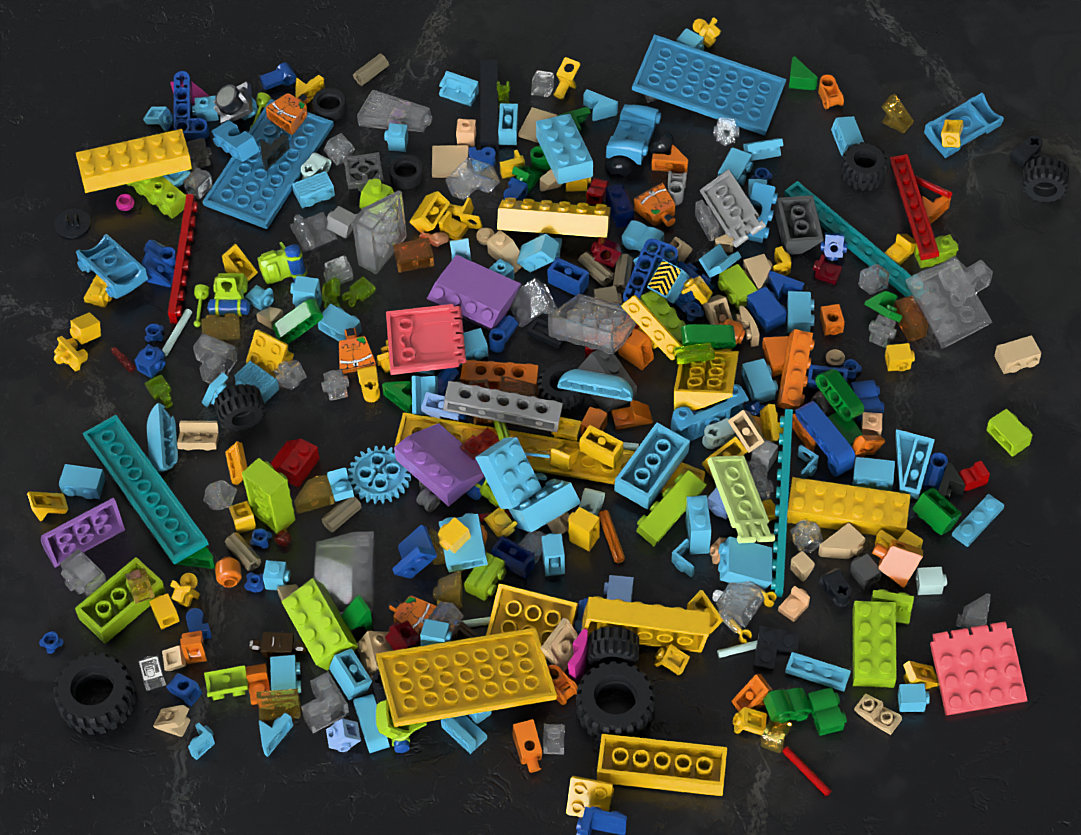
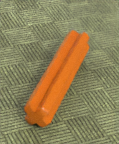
[599,510,625,563]

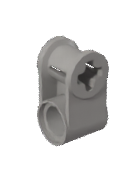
[668,171,687,205]

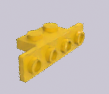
[622,295,685,360]

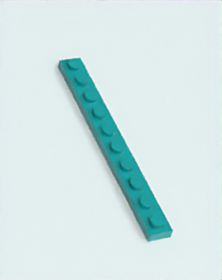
[784,181,929,304]
[771,409,793,597]

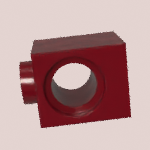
[591,237,622,267]
[384,620,421,651]

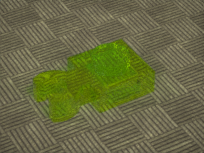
[342,276,376,307]

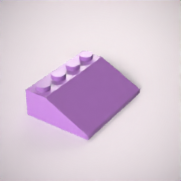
[427,255,521,331]
[394,423,485,507]
[41,498,125,567]

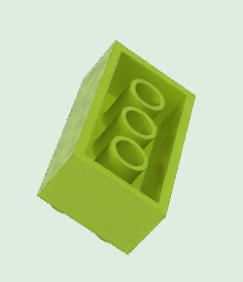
[242,458,295,535]
[75,557,166,644]
[282,578,359,671]
[853,601,896,688]

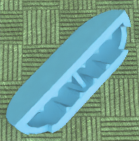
[557,369,633,402]
[147,403,178,472]

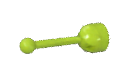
[250,92,271,129]
[194,284,209,327]

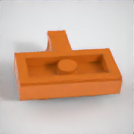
[851,435,885,464]

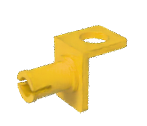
[553,57,580,100]
[446,197,483,229]

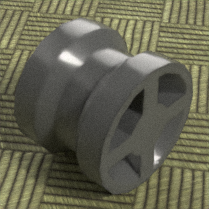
[416,488,441,512]

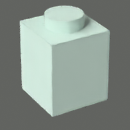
[915,567,947,595]

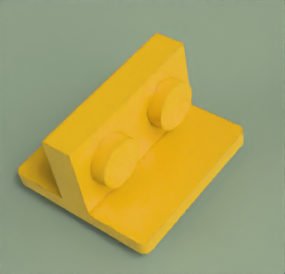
[246,329,294,378]
[566,776,614,817]

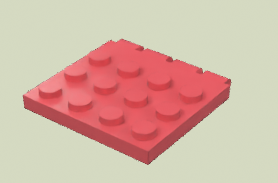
[386,304,466,375]
[930,621,1028,716]

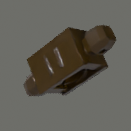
[249,632,307,659]

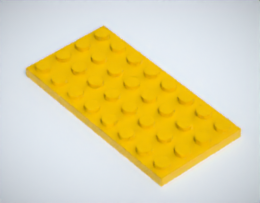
[376,628,557,727]

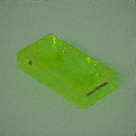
[673,343,715,364]

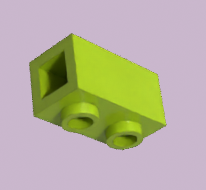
[914,234,958,268]

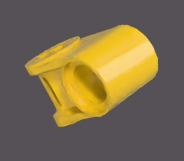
[357,365,380,402]

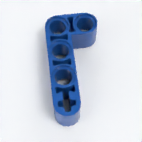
[174,71,210,141]
[623,238,678,302]
[795,401,855,477]

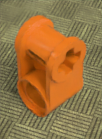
[818,75,844,109]
[548,665,578,705]

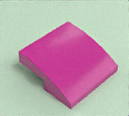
[568,628,588,684]

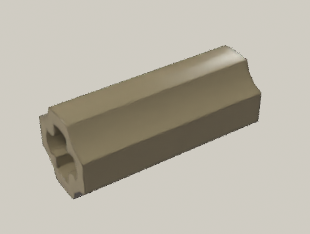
[353,54,389,86]
[578,252,614,286]
[613,254,633,293]
[321,496,362,532]
[225,532,262,572]

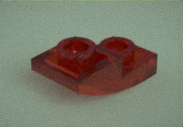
[459,427,499,460]

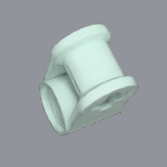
[301,152,331,180]
[702,418,739,449]
[579,488,605,516]

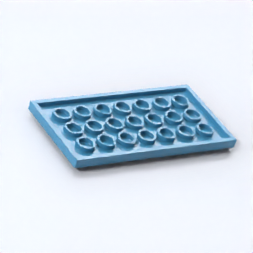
[632,34,786,136]
[203,99,334,229]

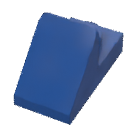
[141,251,175,287]
[768,271,805,302]

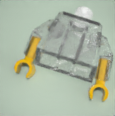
[712,581,777,644]

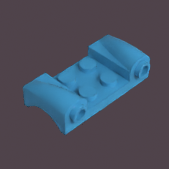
[924,93,1004,158]
[606,104,661,165]
[76,234,148,299]
[671,384,749,441]

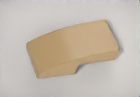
[735,306,760,347]
[854,693,902,735]

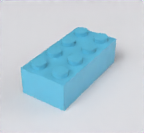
[536,114,593,185]
[614,423,690,510]

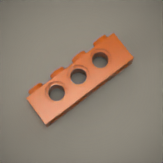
[460,360,539,394]

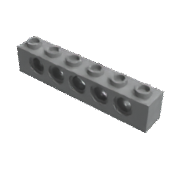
[443,381,563,432]

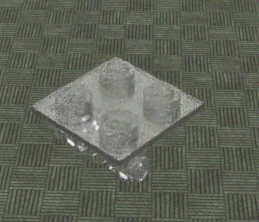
[290,212,337,252]

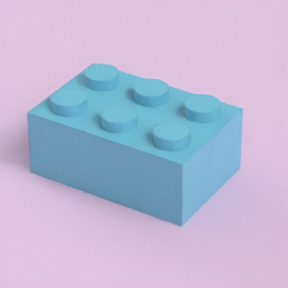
[475,437,542,509]
[509,479,581,532]

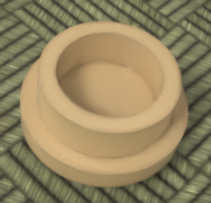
[476,228,494,245]
[826,349,845,368]

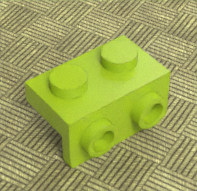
[871,589,914,624]
[204,665,249,700]

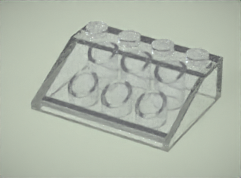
[352,190,407,274]
[905,259,993,349]
[548,294,637,354]
[314,532,375,614]

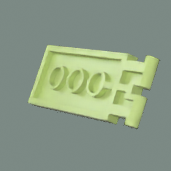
[707,455,775,543]

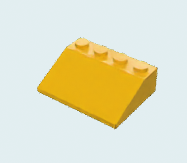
[674,349,739,411]
[486,584,579,659]

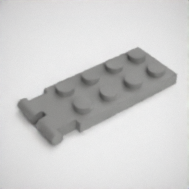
[699,169,766,248]

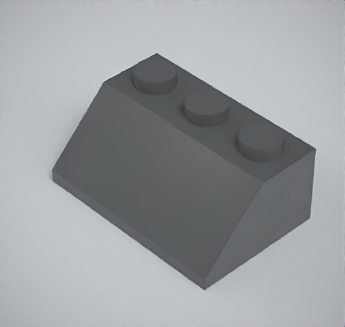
[774,195,823,255]
[578,345,637,413]

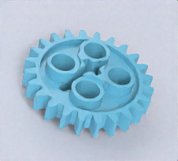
[348,446,411,504]

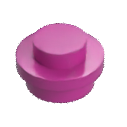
[116,194,135,211]

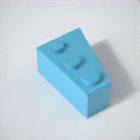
[895,429,935,500]

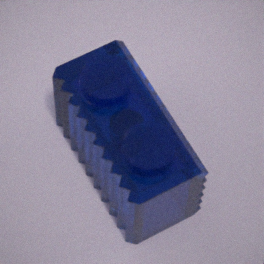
[606,183,634,227]
[491,536,535,579]

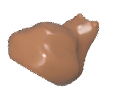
[419,231,450,247]

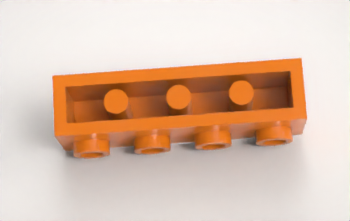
[776,329,815,411]

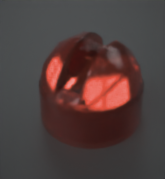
[274,529,292,547]

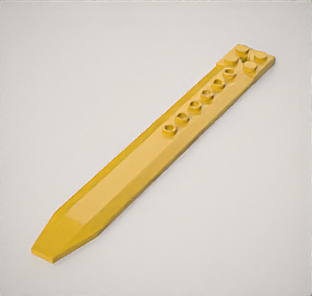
[395,413,705,493]

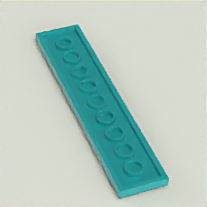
[82,415,209,564]

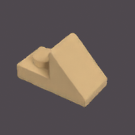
[153,705,190,737]

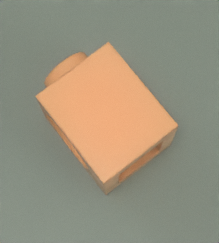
[456,119,476,147]
[861,412,882,436]

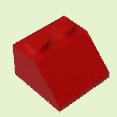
[270,439,320,488]

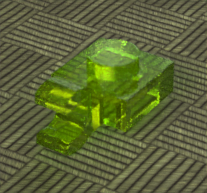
[497,81,510,110]
[322,277,340,309]
[145,375,173,408]

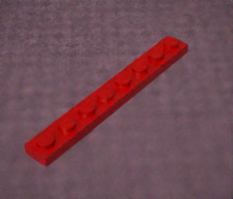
[890,154,939,260]
[168,194,198,324]

